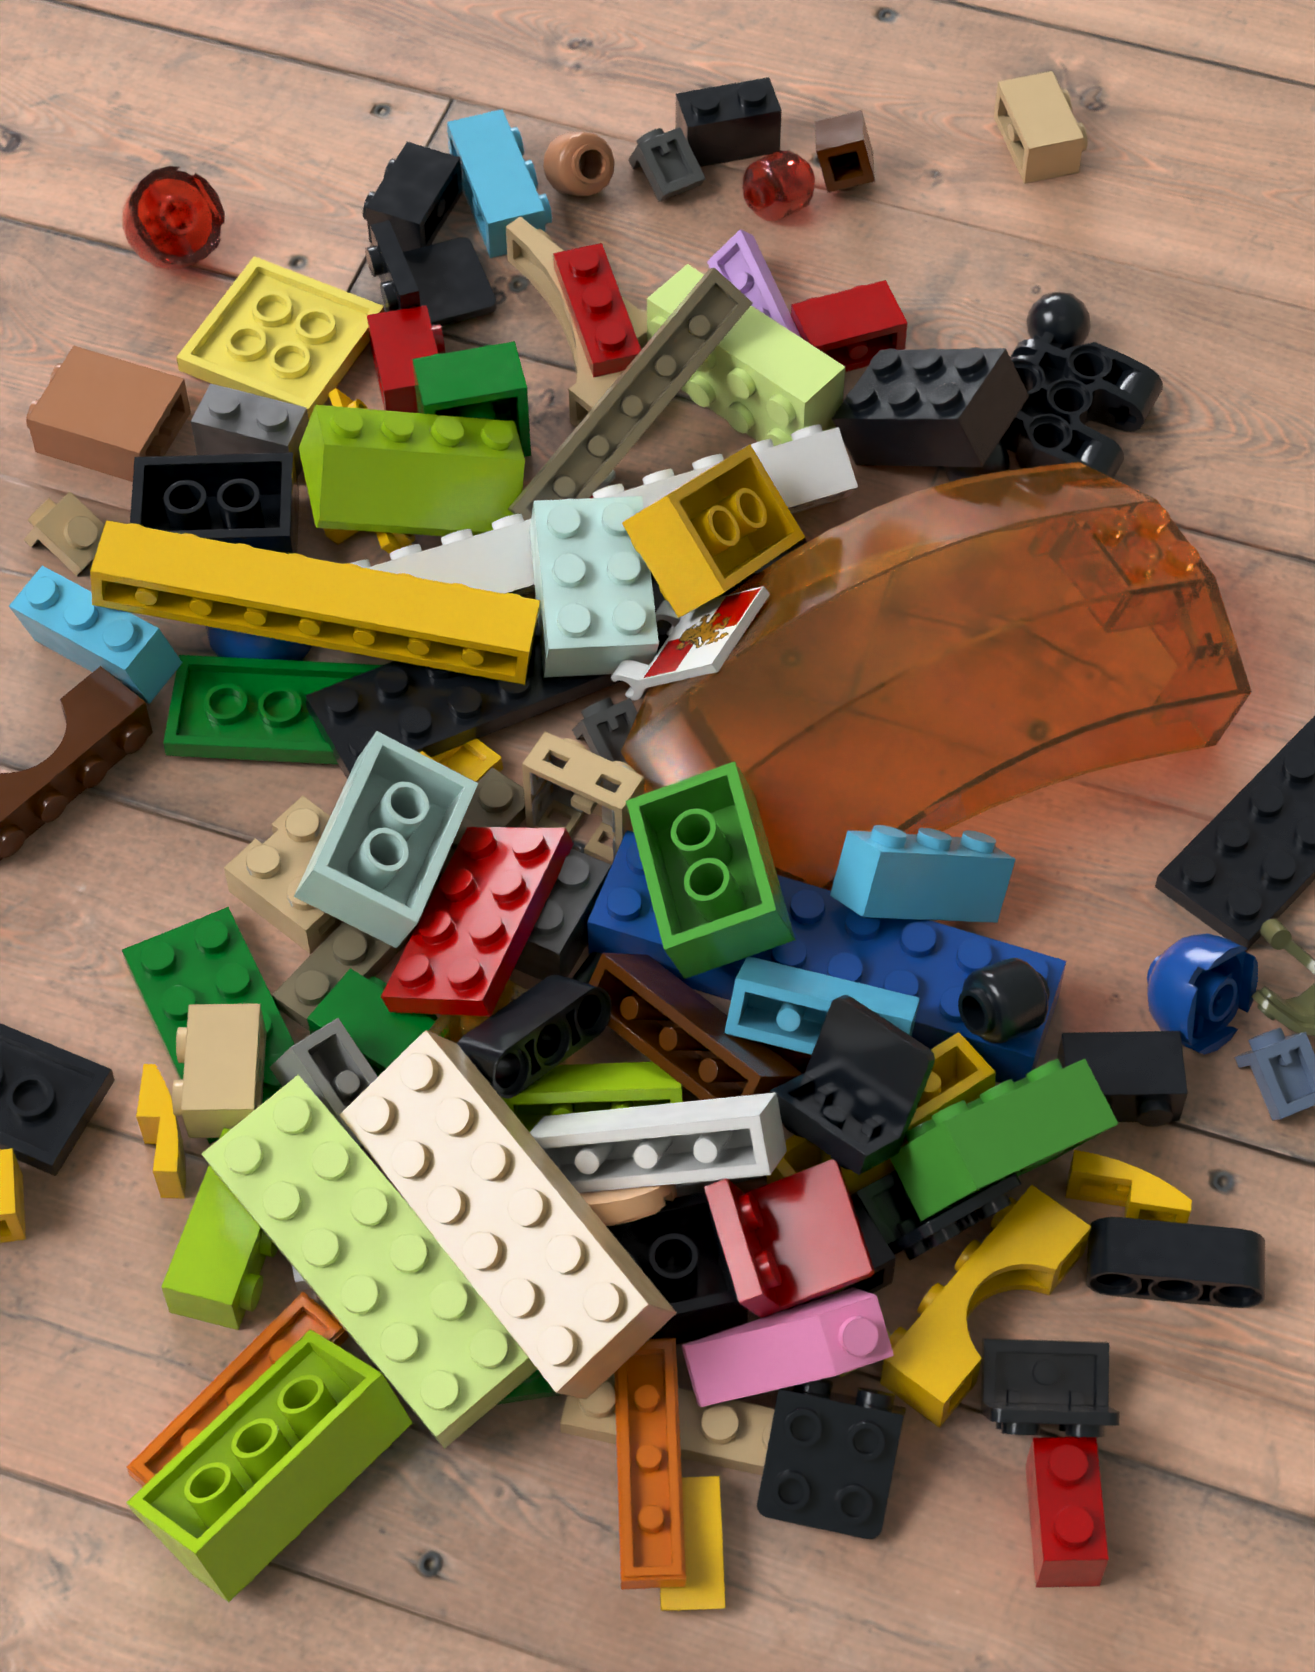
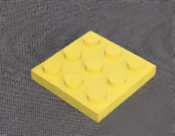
[176,256,384,420]

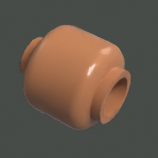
[543,132,615,196]

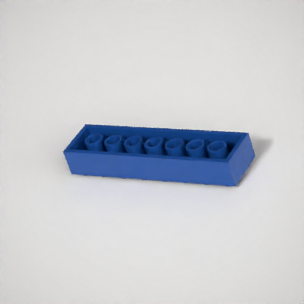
[587,830,1066,1083]

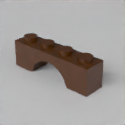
[0,666,153,861]

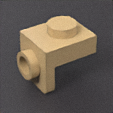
[24,491,105,576]

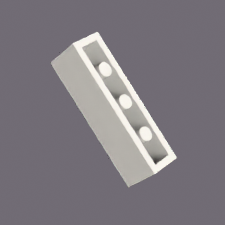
[530,1093,787,1193]

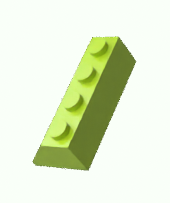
[299,405,525,536]
[126,1329,413,1602]

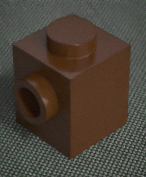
[815,110,875,193]

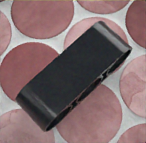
[457,974,612,1098]
[1086,1217,1265,1308]

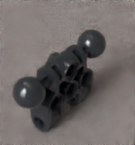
[945,292,1163,503]

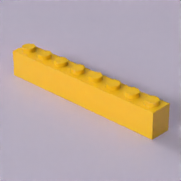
[90,520,540,685]

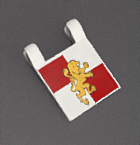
[611,586,770,701]

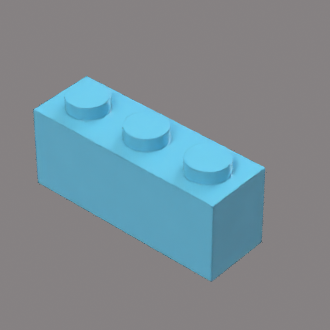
[447,109,552,258]
[9,566,183,704]
[830,825,1016,923]
[724,956,920,1055]

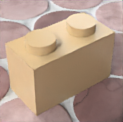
[994,71,1088,184]
[172,1004,266,1138]

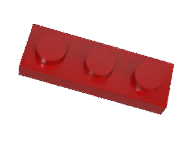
[553,243,641,377]

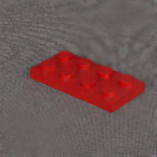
[381,827,574,1017]

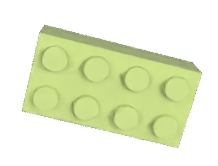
[647,264,845,446]

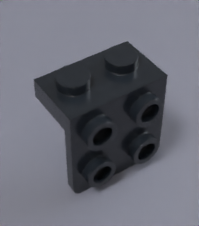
[365,220,497,327]
[770,995,935,1175]
[850,1170,1022,1261]
[981,1338,1120,1437]
[757,1379,906,1539]

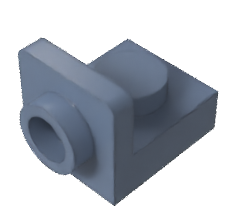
[1235,1027,1315,1121]

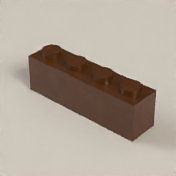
[589,953,802,1124]

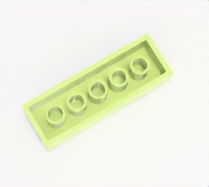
[201,1075,537,1449]

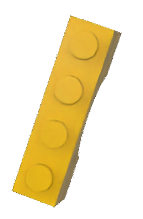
[880,1185,1091,1428]

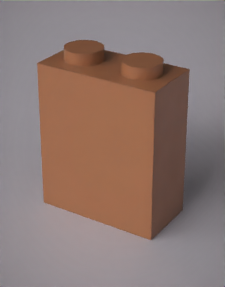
[26,345,191,482]

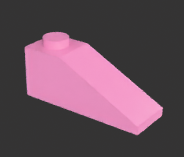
[681,1287,894,1407]

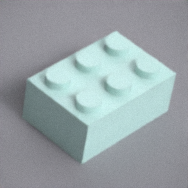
[529,496,659,677]
[294,731,478,948]

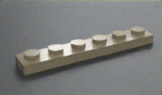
[508,268,753,521]
[272,767,526,1031]

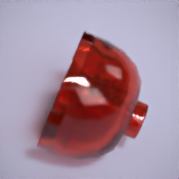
[122,166,225,270]

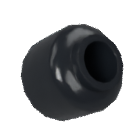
[958,958,1050,1044]

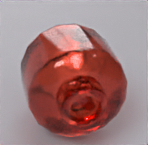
[742,150,815,221]

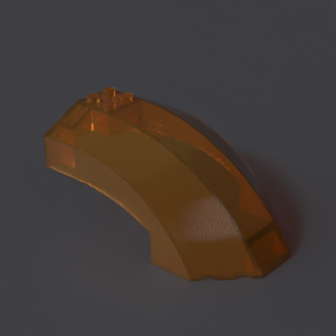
[621,462,1252,891]

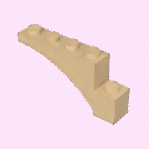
[506,217,647,427]

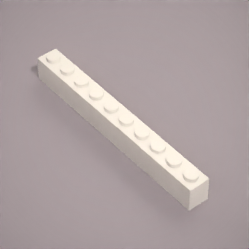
[351,424,858,596]

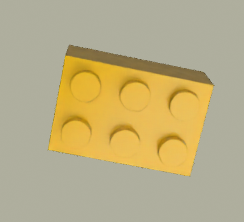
[622,444,805,618]

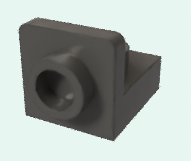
[628,127,706,202]
[572,697,659,770]

